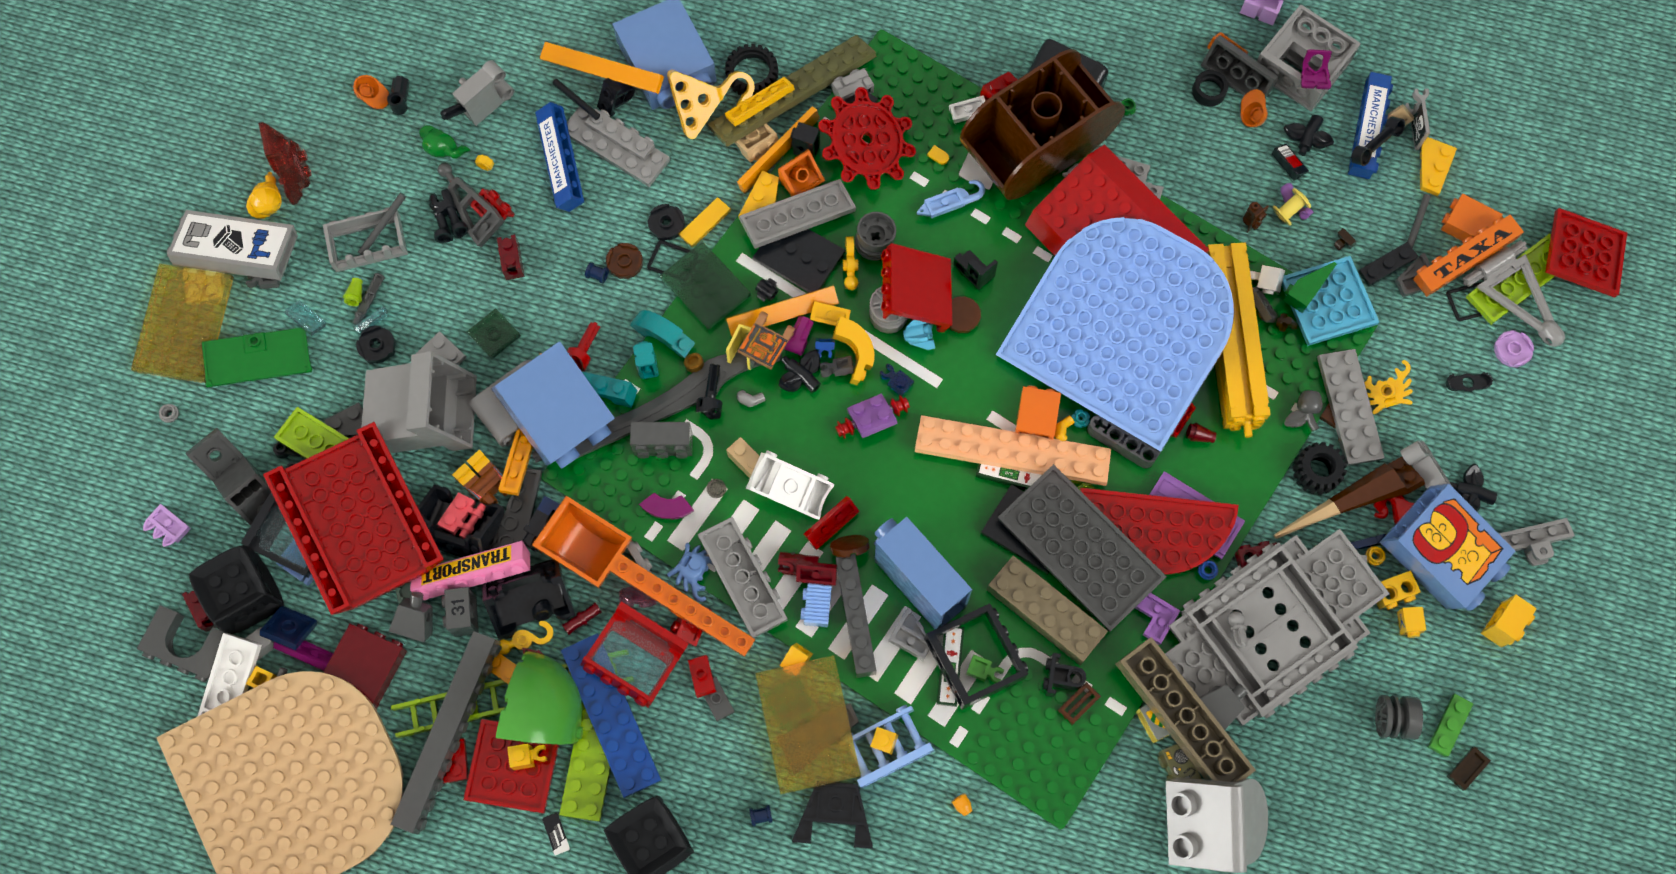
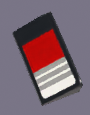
[1272,144,1309,181]

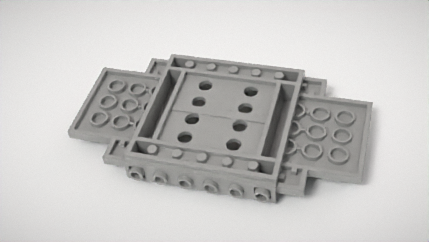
[1165,529,1390,726]

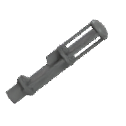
[352,273,385,326]

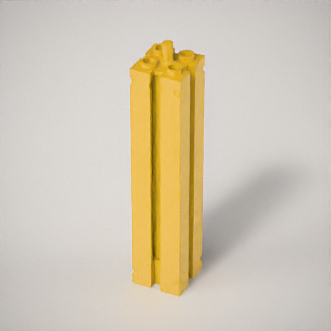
[1207,242,1271,438]

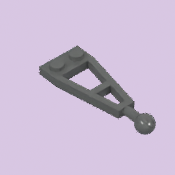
[437,163,505,247]

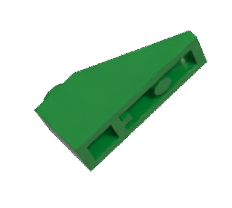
[1283,262,1337,313]

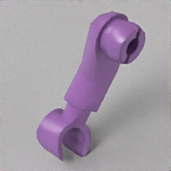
[1280,183,1313,220]

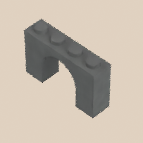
[137,605,224,683]

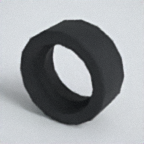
[1192,70,1228,107]

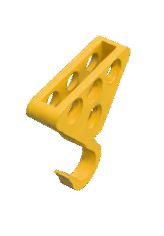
[667,69,754,139]

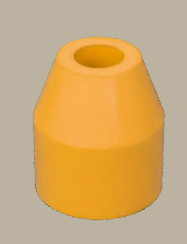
[951,793,972,816]

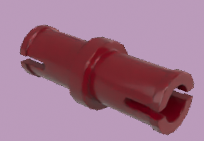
[562,602,602,635]

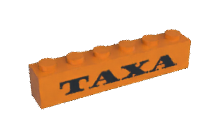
[1413,214,1524,297]

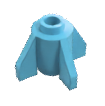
[903,319,935,350]

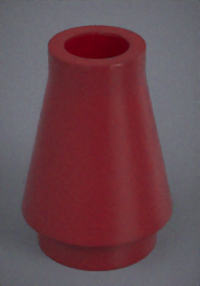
[1186,423,1217,443]

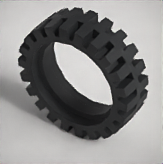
[725,44,778,96]

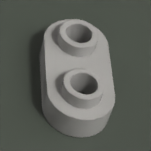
[627,541,653,573]

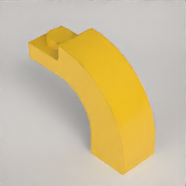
[832,316,874,385]

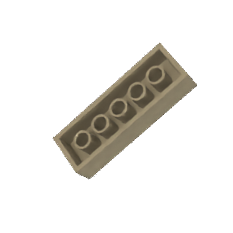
[987,555,1108,666]

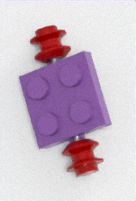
[835,393,910,439]

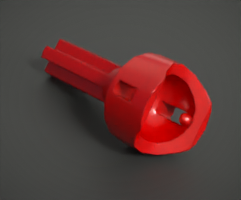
[567,322,600,372]

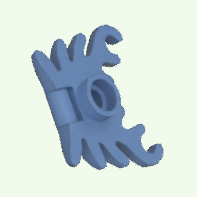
[667,543,713,602]

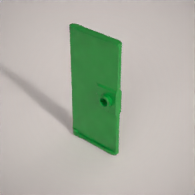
[202,327,313,388]

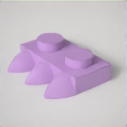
[143,504,191,547]

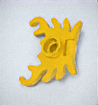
[1364,360,1413,415]

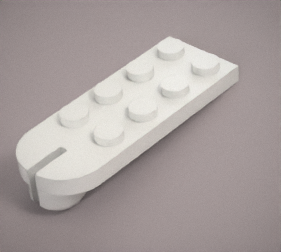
[197,633,262,717]

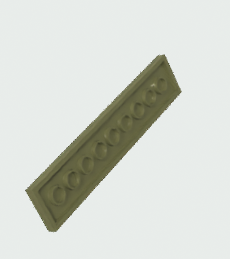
[708,35,877,147]

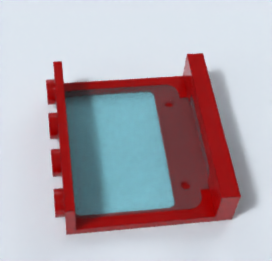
[580,601,689,708]

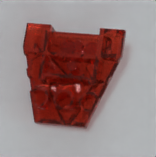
[258,122,312,205]

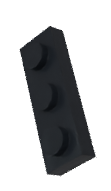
[1359,242,1418,287]

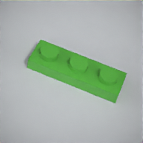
[1428,694,1473,757]

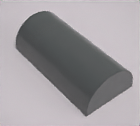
[1201,35,1279,98]

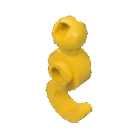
[843,236,859,290]
[499,621,554,655]

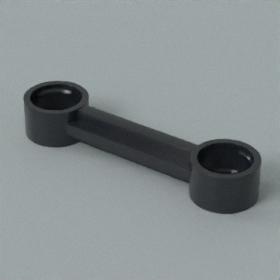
[1351,116,1405,166]

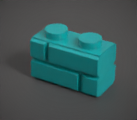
[633,341,659,379]

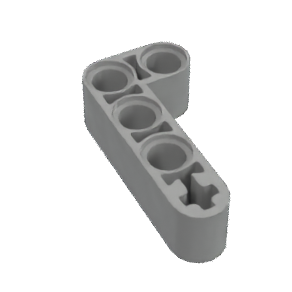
[1400,440,1453,489]

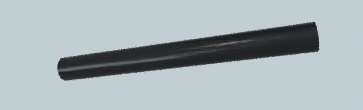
[552,79,600,120]

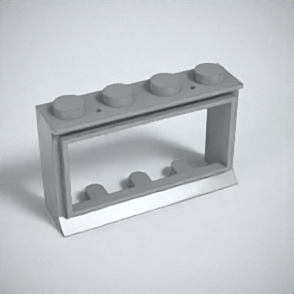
[323,207,408,272]

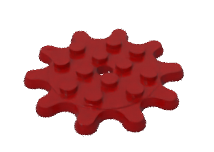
[818,87,916,190]

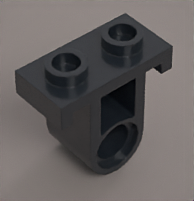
[597,78,635,117]
[1043,653,1086,697]

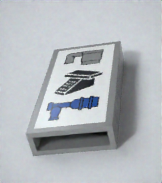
[167,210,298,281]

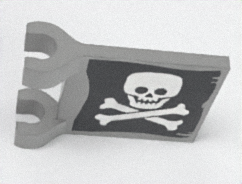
[1404,88,1430,150]

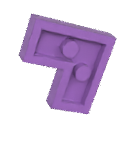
[1135,593,1180,645]

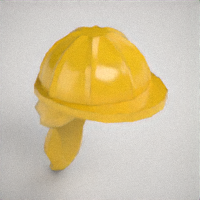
[246,172,282,219]

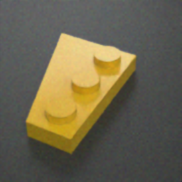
[1420,137,1457,196]
[738,170,779,217]

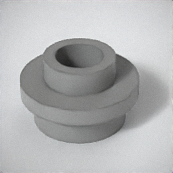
[159,404,179,423]

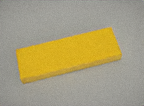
[679,197,731,248]

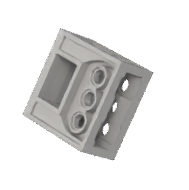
[1257,4,1361,112]

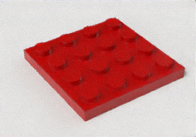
[1545,208,1627,298]
[463,719,559,814]

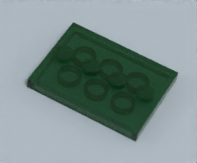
[660,241,751,330]

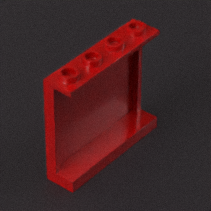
[881,243,952,333]

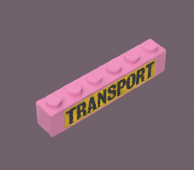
[410,541,530,600]

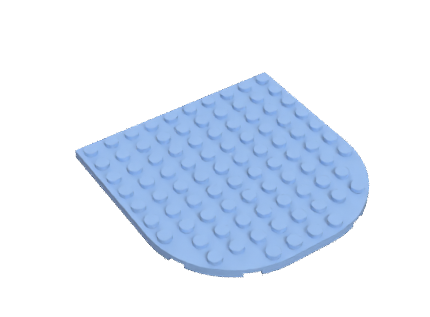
[996,217,1234,452]

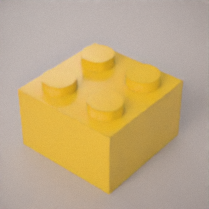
[1481,594,1537,648]

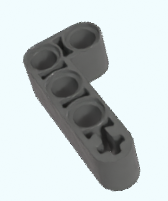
[1087,415,1165,468]

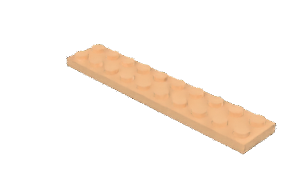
[915,415,1111,486]

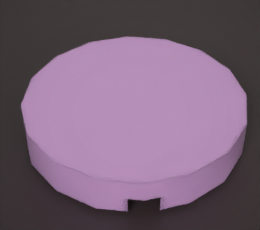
[1494,330,1534,368]

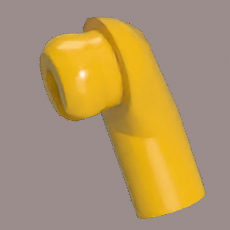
[1055,415,1074,441]

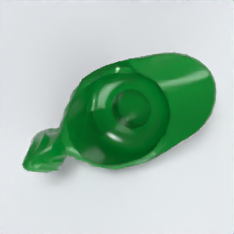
[419,125,470,158]

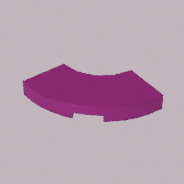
[639,492,694,520]

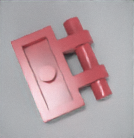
[437,492,486,539]

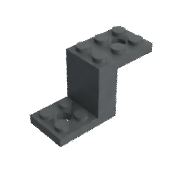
[186,428,271,526]

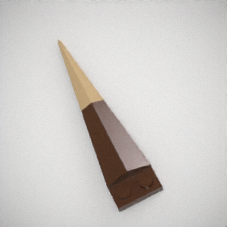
[1274,456,1425,539]

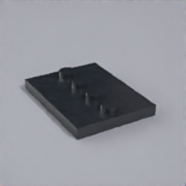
[753,229,845,293]
[981,484,1049,575]

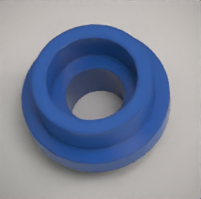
[1198,560,1218,580]

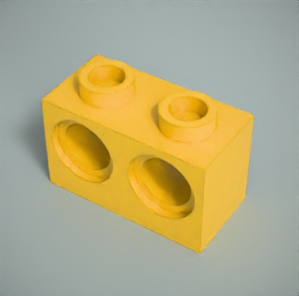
[1376,570,1421,610]

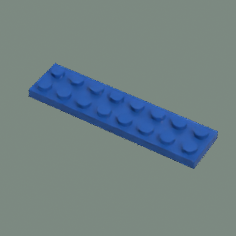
[561,633,662,798]

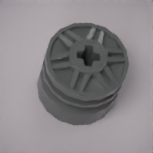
[855,212,896,261]
[1375,695,1423,740]

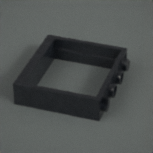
[924,603,1028,710]

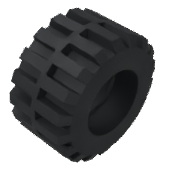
[1292,442,1347,495]

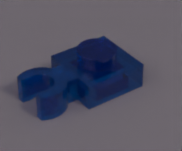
[880,364,914,396]

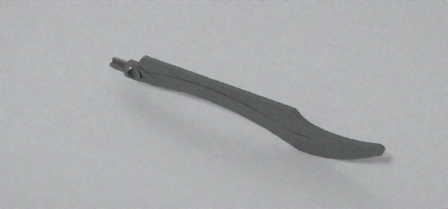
[532,352,782,463]

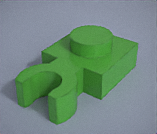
[966,654,1004,683]

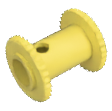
[1273,188,1311,226]

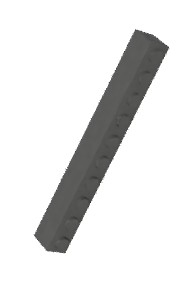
[390,631,501,834]

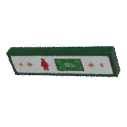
[976,464,1042,490]
[936,626,965,707]

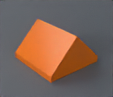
[778,149,825,196]

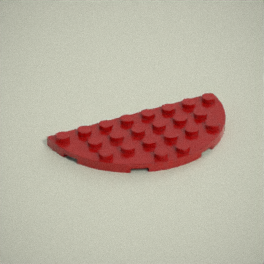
[1080,488,1239,575]

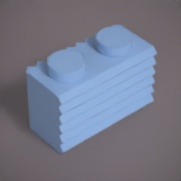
[801,583,832,627]

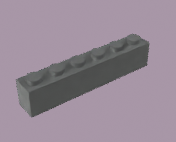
[836,554,876,678]

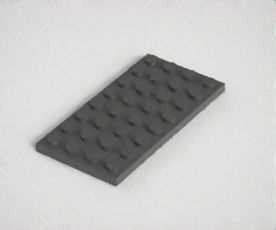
[997,464,1167,632]

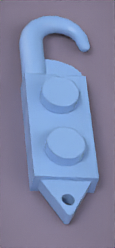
[917,180,985,219]

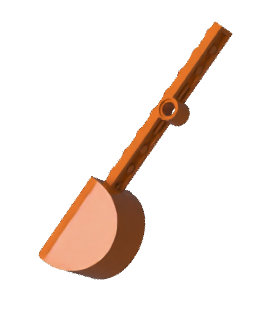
[532,496,755,657]

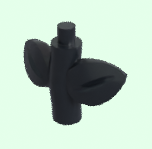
[1284,115,1334,156]
[779,350,821,393]
[1449,463,1497,511]

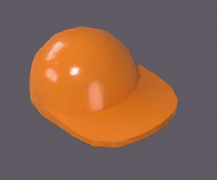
[353,75,389,109]
[1241,89,1268,128]

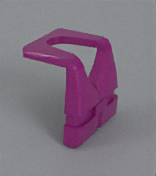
[1301,49,1332,90]

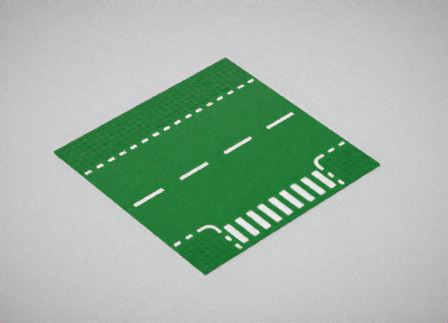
[541,29,1378,830]

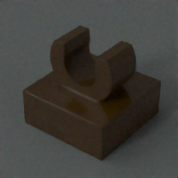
[1334,228,1356,251]

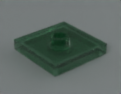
[467,308,521,360]

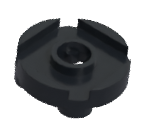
[648,204,685,241]
[356,326,396,364]

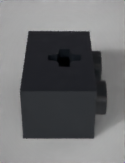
[790,122,820,160]

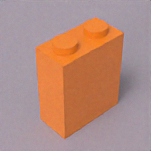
[1441,193,1503,241]
[1015,385,1061,440]

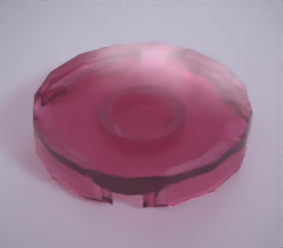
[619,586,657,608]

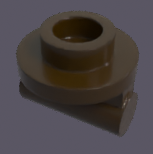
[1276,313,1298,332]

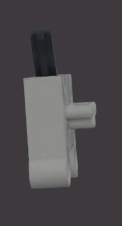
[440,60,515,126]

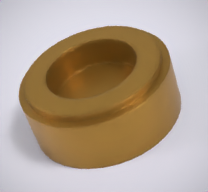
[684,353,704,372]

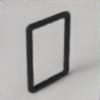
[647,240,699,282]
[1446,281,1484,321]

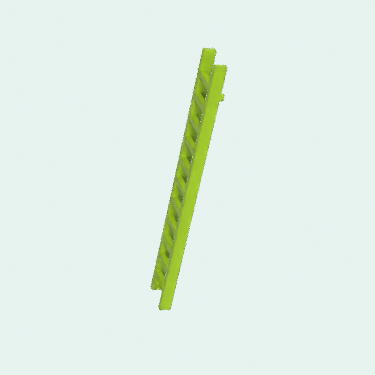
[391,649,634,738]

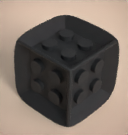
[189,545,284,634]
[604,795,694,874]

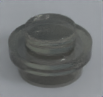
[707,479,726,498]

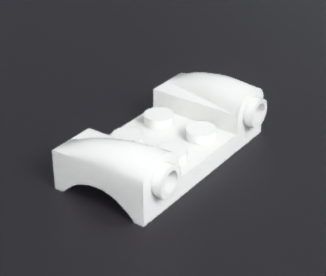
[746,451,834,520]

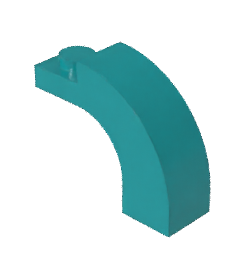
[630,310,695,358]

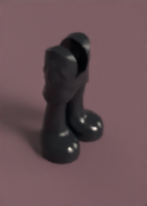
[428,189,469,243]

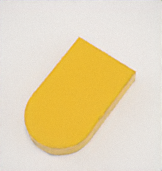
[927,145,949,165]

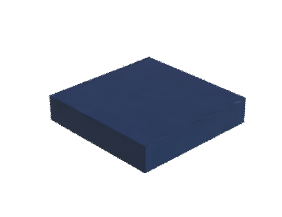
[260,606,317,650]

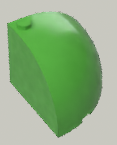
[496,651,583,745]

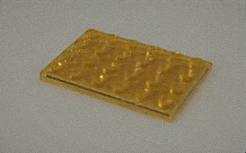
[131,264,234,383]
[755,655,861,794]

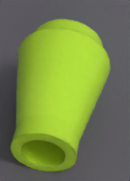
[343,277,363,307]

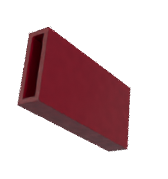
[323,623,407,709]

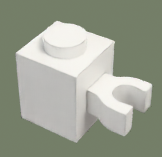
[1250,265,1285,295]

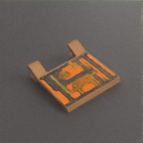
[737,311,795,369]

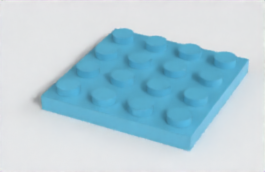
[1282,256,1379,346]

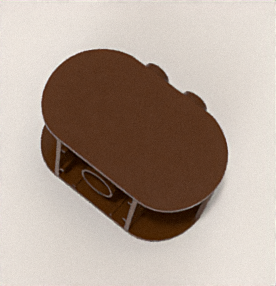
[960,49,1125,200]

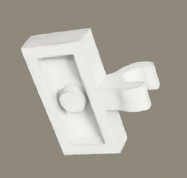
[949,96,985,124]

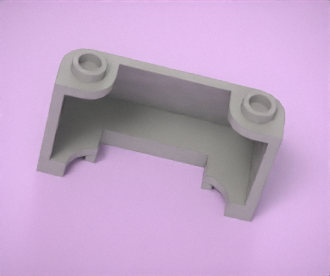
[469,360,532,447]

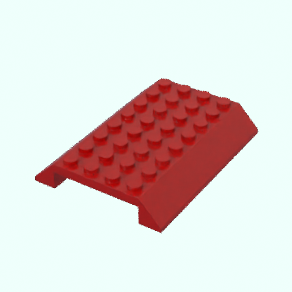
[1025,144,1209,256]
[263,422,444,615]

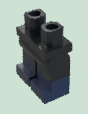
[522,496,560,552]

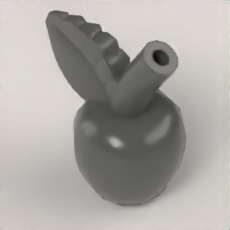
[1284,390,1323,432]

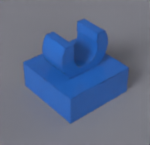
[815,338,835,358]

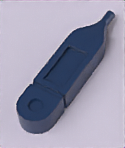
[1351,534,1386,550]

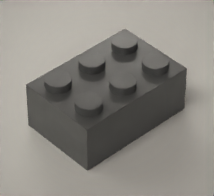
[630,422,693,458]

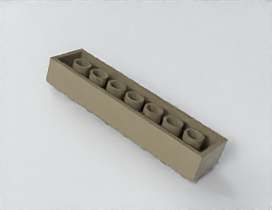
[1115,637,1256,782]

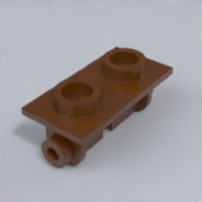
[1243,202,1269,233]

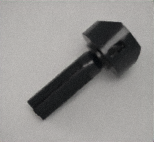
[695,364,723,419]

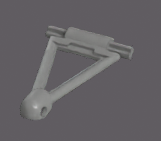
[1462,240,1565,347]

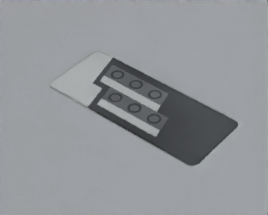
[542,813,570,855]

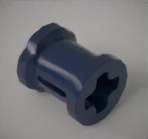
[585,262,609,284]
[749,805,772,827]

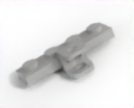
[1499,518,1575,566]

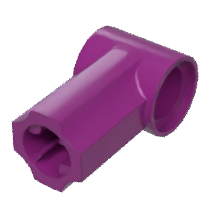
[784,316,814,356]

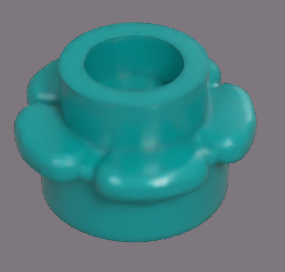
[1071,409,1090,428]

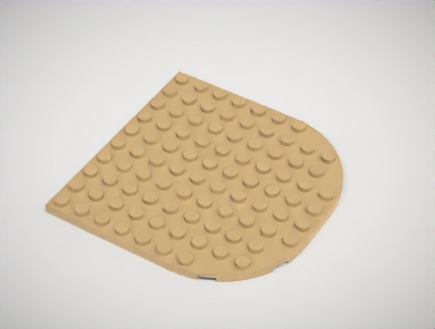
[156,671,404,874]

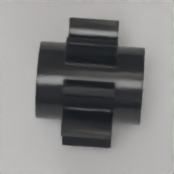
[755,278,779,302]

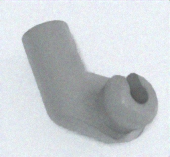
[737,390,766,407]

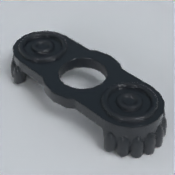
[1446,372,1493,392]

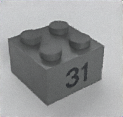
[442,587,479,637]

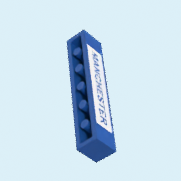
[1348,72,1393,179]
[535,102,584,212]

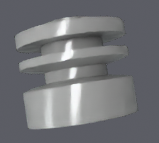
[869,286,908,333]

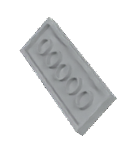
[739,179,856,248]
[1317,349,1385,466]

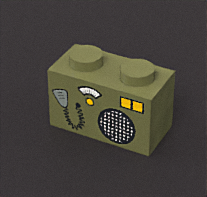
[1158,744,1201,780]

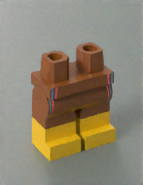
[452,449,507,506]

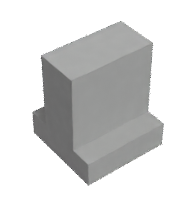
[361,351,477,453]

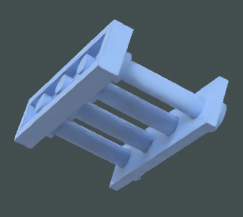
[839,705,934,788]

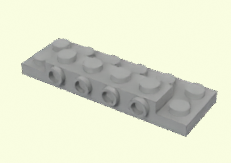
[567,107,670,188]
[698,517,788,638]

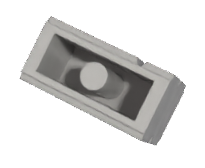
[832,68,874,103]

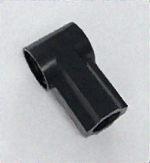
[387,76,410,115]

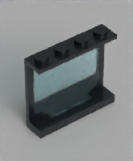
[241,492,311,578]

